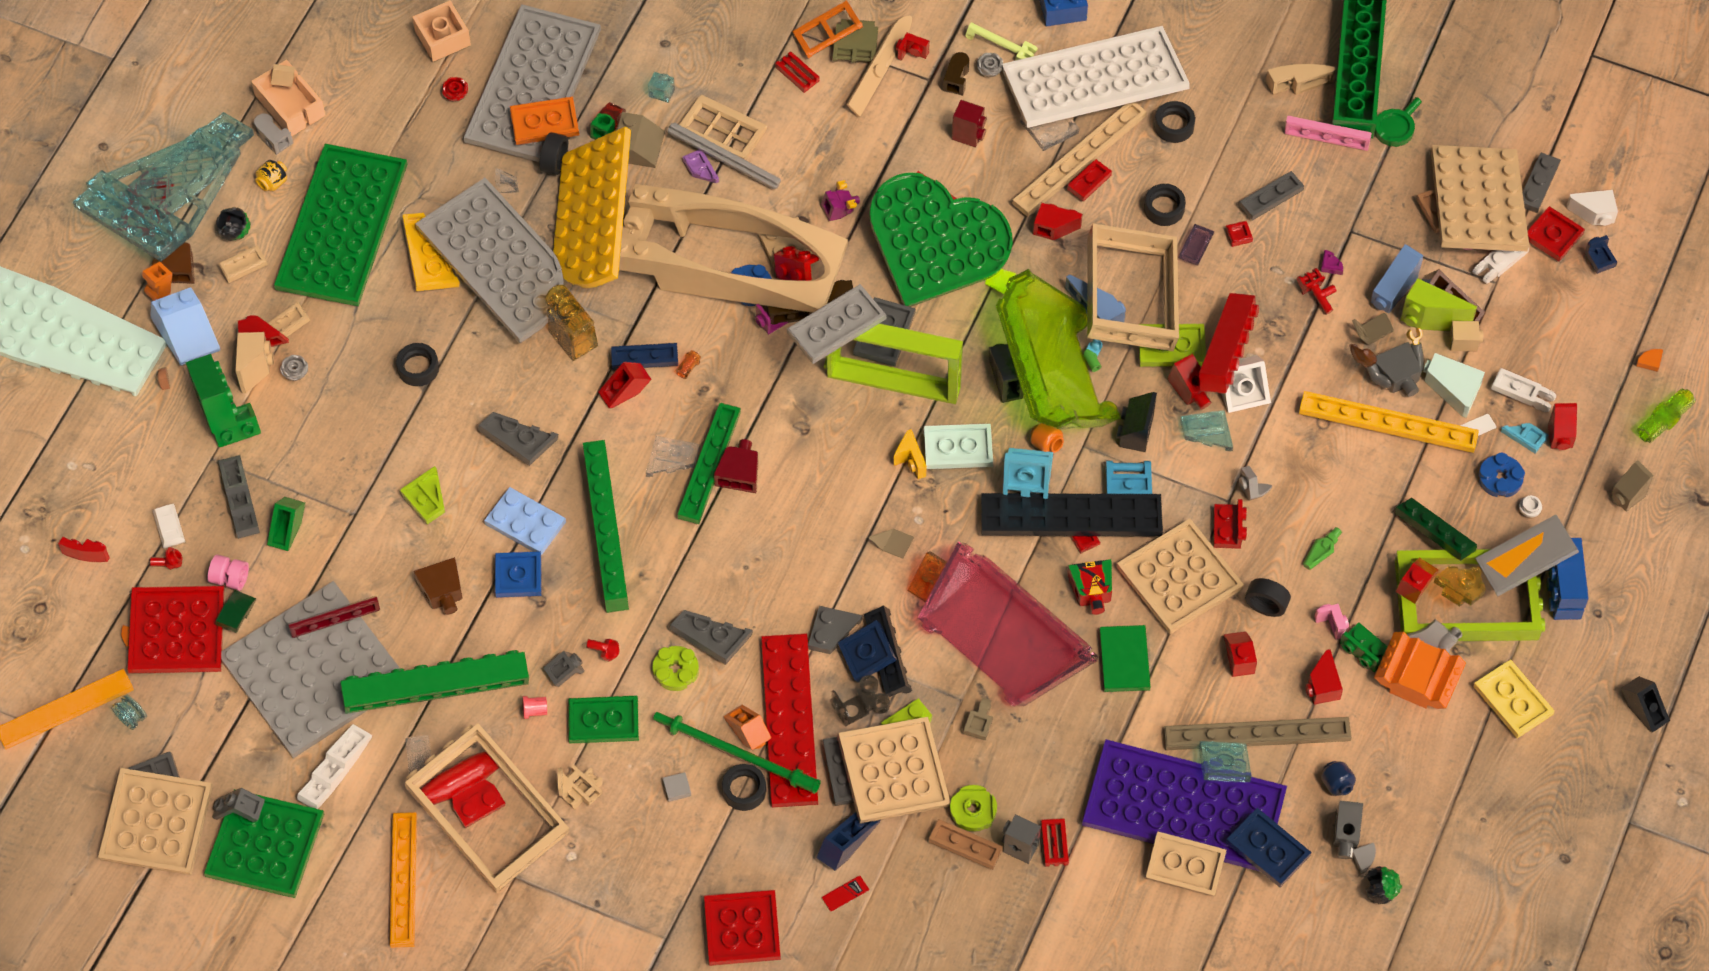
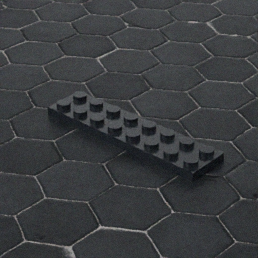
[981,493,1163,536]

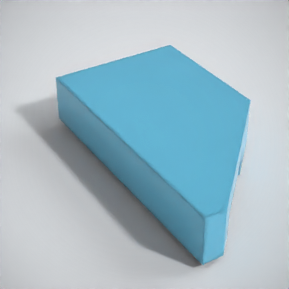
[1501,423,1549,454]

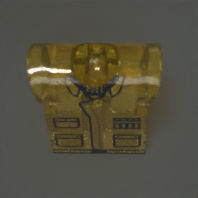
[545,285,598,361]

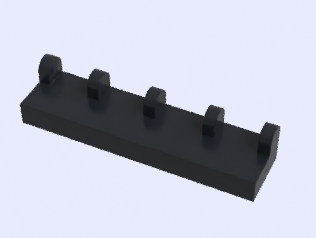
[864,605,912,697]

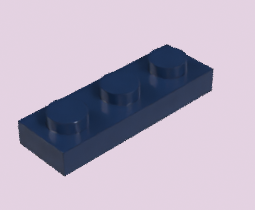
[611,343,678,370]

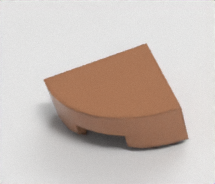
[157,367,170,390]

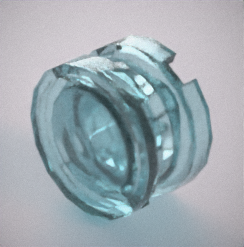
[111,694,147,730]

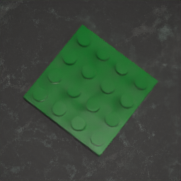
[204,789,325,898]

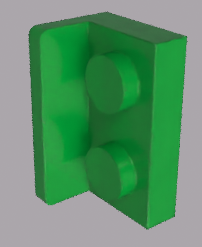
[214,403,261,448]
[1340,622,1388,672]

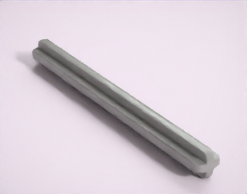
[668,123,781,189]

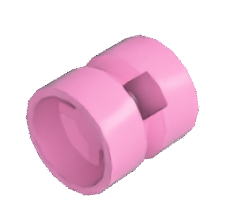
[208,554,249,591]

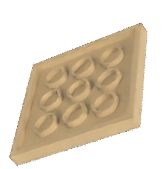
[1116,519,1244,634]
[837,717,950,824]
[98,768,213,875]

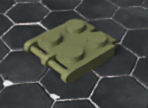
[833,19,878,63]

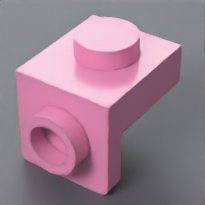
[1314,604,1349,640]

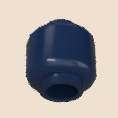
[1321,761,1356,796]

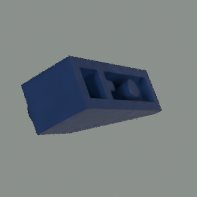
[817,812,881,871]

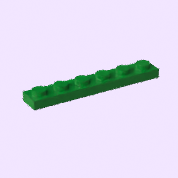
[677,403,741,524]

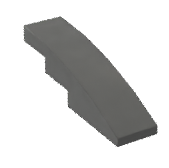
[218,455,260,539]

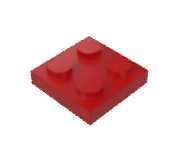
[1527,206,1585,262]

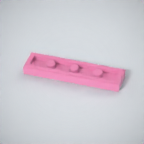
[1284,116,1372,151]

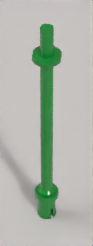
[653,712,821,794]

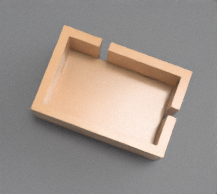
[251,60,326,136]

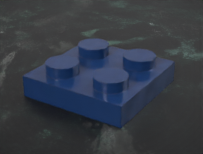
[838,620,897,683]

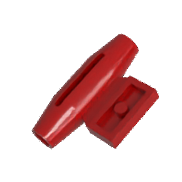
[420,751,506,828]

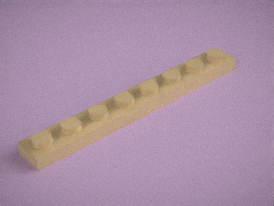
[1012,102,1147,217]

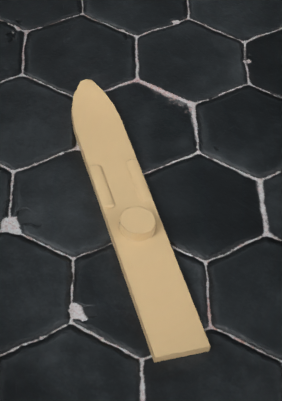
[846,15,913,117]

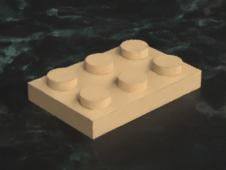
[1146,831,1227,896]

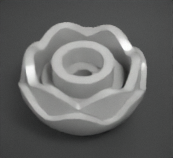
[977,53,1003,77]
[280,355,308,381]

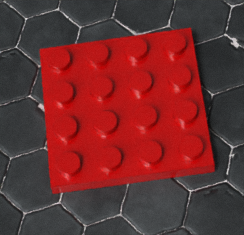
[128,586,225,673]

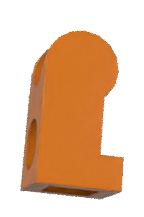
[142,262,172,301]

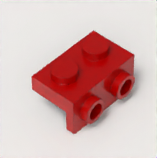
[774,246,819,281]

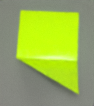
[985,269,1016,295]

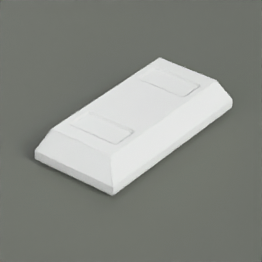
[152,504,185,549]

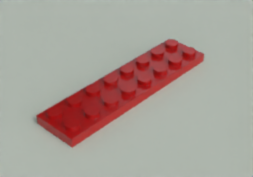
[761,633,818,808]

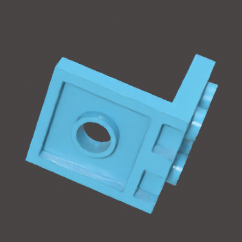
[1003,448,1053,499]

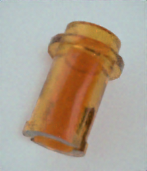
[675,350,701,379]

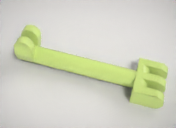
[965,22,1038,61]

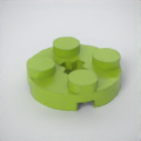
[653,646,699,691]
[950,785,997,832]

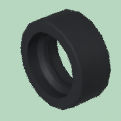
[1154,101,1196,143]
[539,132,569,175]
[1144,184,1186,226]
[396,343,439,386]
[1245,578,1291,617]
[722,764,767,811]

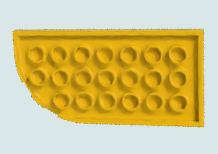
[553,127,631,288]

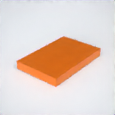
[510,96,579,145]

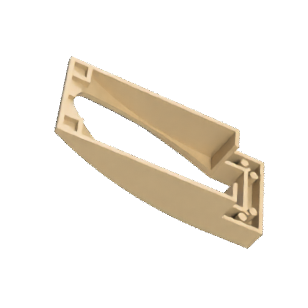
[619,184,849,312]

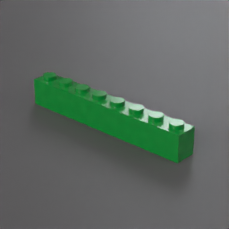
[583,440,629,613]
[341,650,529,714]

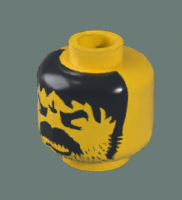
[255,160,287,192]

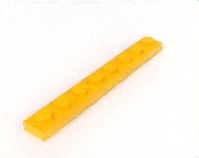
[1299,391,1479,453]

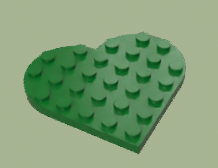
[869,173,1013,307]

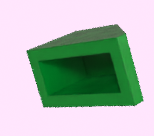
[267,496,306,551]

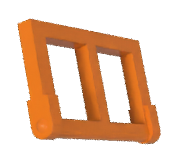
[792,0,863,58]

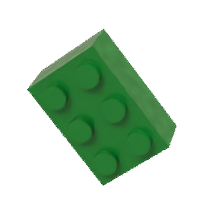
[185,354,239,434]

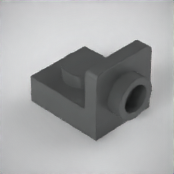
[544,651,585,687]

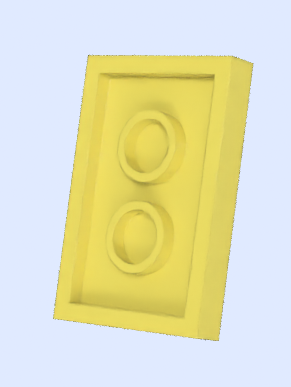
[1473,659,1554,738]

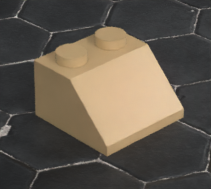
[236,332,274,393]

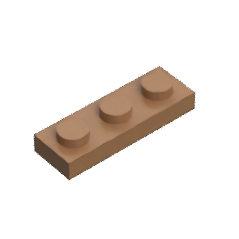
[929,819,1003,870]

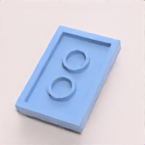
[484,487,566,555]

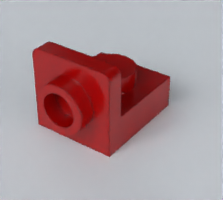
[896,32,930,61]

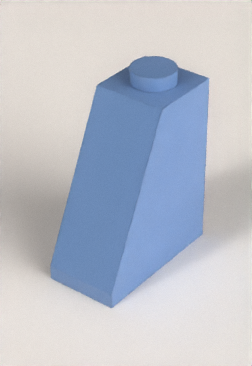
[1371,244,1424,314]

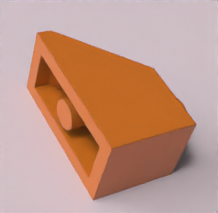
[723,704,771,750]

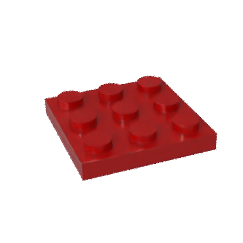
[704,890,781,966]

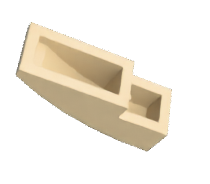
[1266,64,1336,95]

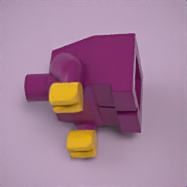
[821,180,860,221]

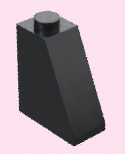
[989,343,1025,403]

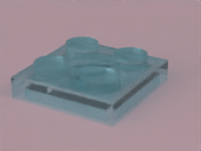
[1199,741,1252,782]

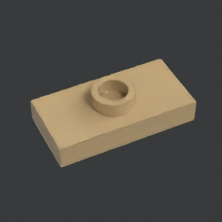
[218,245,268,283]
[268,302,310,337]

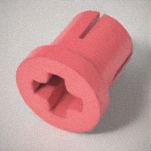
[522,696,547,719]

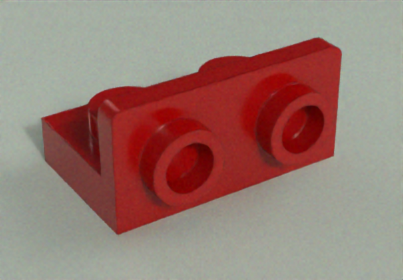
[1214,499,1247,549]

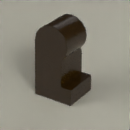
[943,52,970,96]

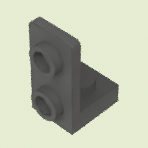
[212,788,265,822]

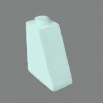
[1423,353,1485,418]

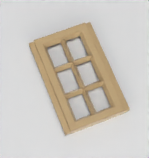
[679,95,767,160]

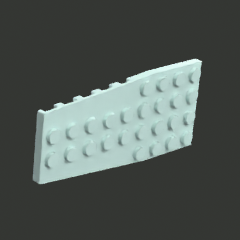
[0,266,167,396]

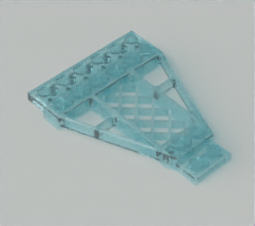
[72,112,254,262]

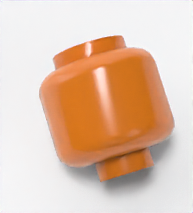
[1031,422,1064,453]

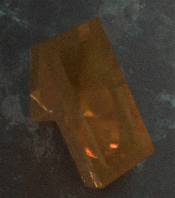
[907,551,948,602]

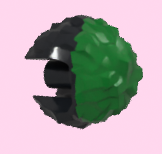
[216,207,251,241]
[1364,866,1402,904]

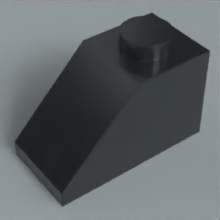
[1621,676,1670,733]

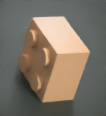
[412,1,471,62]

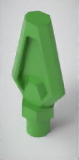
[1303,527,1342,570]

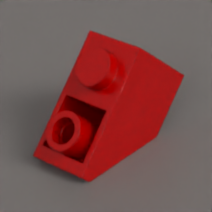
[1033,202,1083,240]

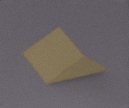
[868,529,914,559]

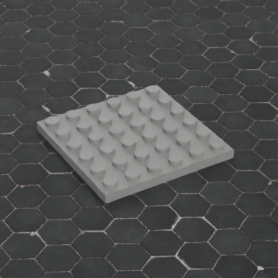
[221,581,399,758]

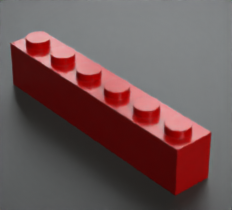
[1199,293,1259,394]

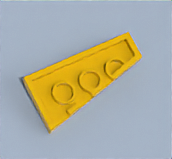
[402,213,460,291]

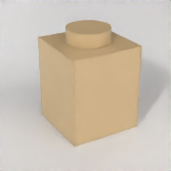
[1450,321,1483,352]

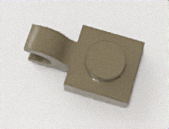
[964,698,993,741]

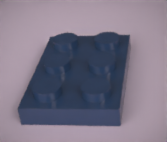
[1226,808,1312,888]

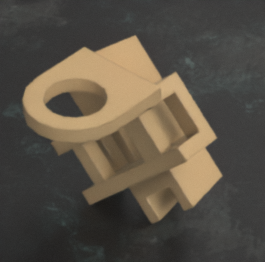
[558,764,603,810]

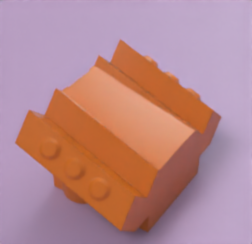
[1374,632,1466,709]

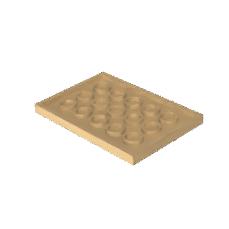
[1431,145,1529,252]

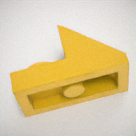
[894,429,927,479]

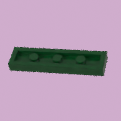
[1395,497,1477,561]

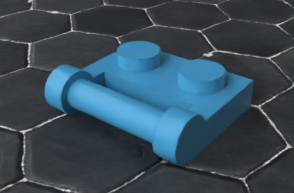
[1106,460,1152,494]

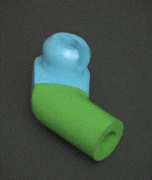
[1084,339,1103,372]

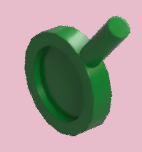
[1375,97,1422,147]

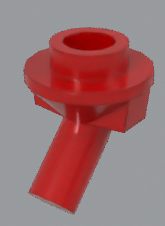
[150,547,183,570]
[586,639,620,662]

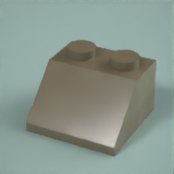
[617,112,665,168]

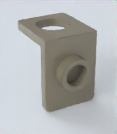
[1352,313,1394,345]

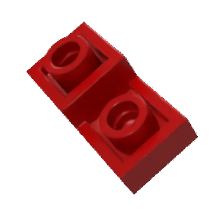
[58,537,110,562]

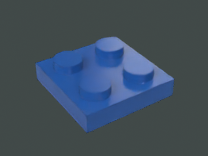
[495,551,542,598]

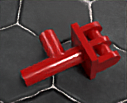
[1296,268,1337,314]

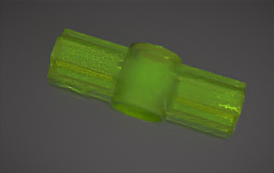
[1637,388,1696,443]

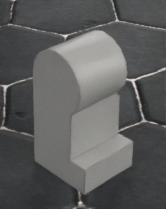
[254,113,293,155]

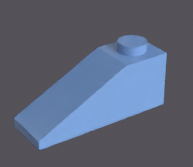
[1065,275,1126,322]

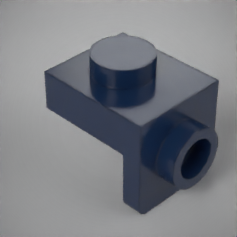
[1585,235,1617,274]

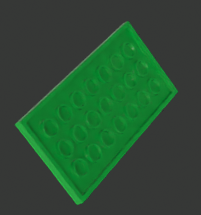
[274,143,408,307]

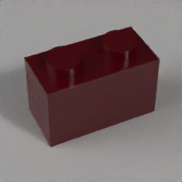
[952,100,987,148]

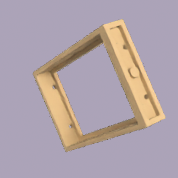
[1087,224,1179,351]
[405,723,569,893]

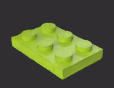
[1138,324,1206,367]

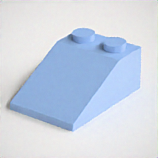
[150,287,220,366]

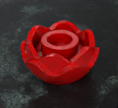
[442,77,468,101]

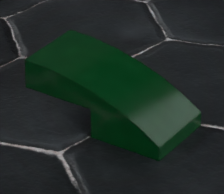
[216,590,256,633]

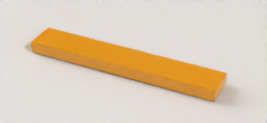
[0,668,134,749]
[390,812,417,948]

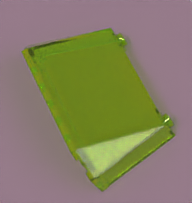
[996,269,1121,429]

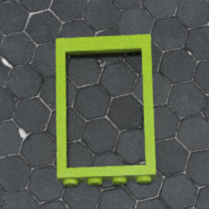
[824,323,963,405]
[1394,549,1545,641]

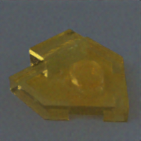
[1434,566,1486,607]

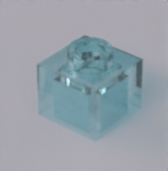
[648,72,675,103]

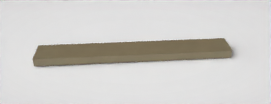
[1164,717,1352,750]

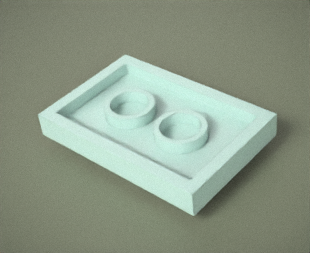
[924,424,993,469]

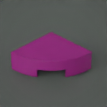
[1321,250,1343,275]

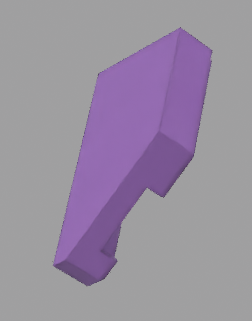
[682,150,719,183]

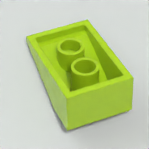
[1401,278,1477,331]

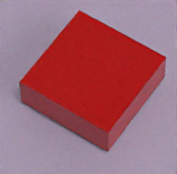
[1225,221,1253,247]
[1070,536,1101,554]

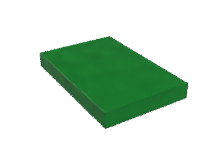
[1099,625,1151,692]
[569,696,639,744]

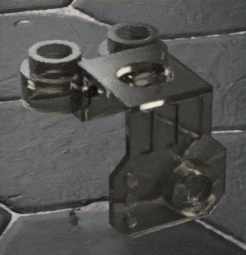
[830,675,890,727]

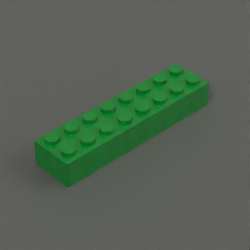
[1332,0,1387,139]

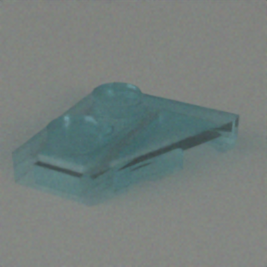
[1180,410,1233,452]

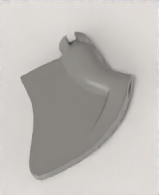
[1407,619,1462,654]

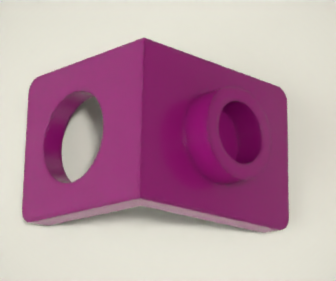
[755,304,788,335]

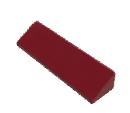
[288,596,380,638]

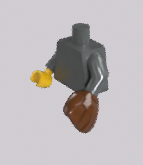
[1349,328,1424,397]

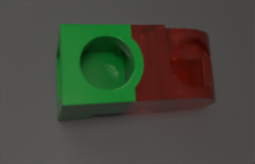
[591,102,626,140]

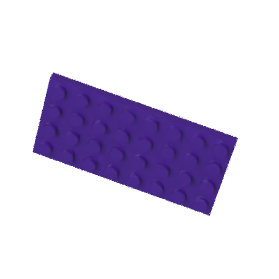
[1082,739,1287,871]

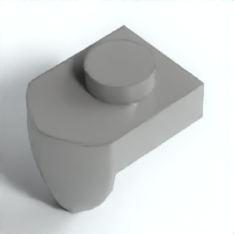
[1239,466,1272,500]

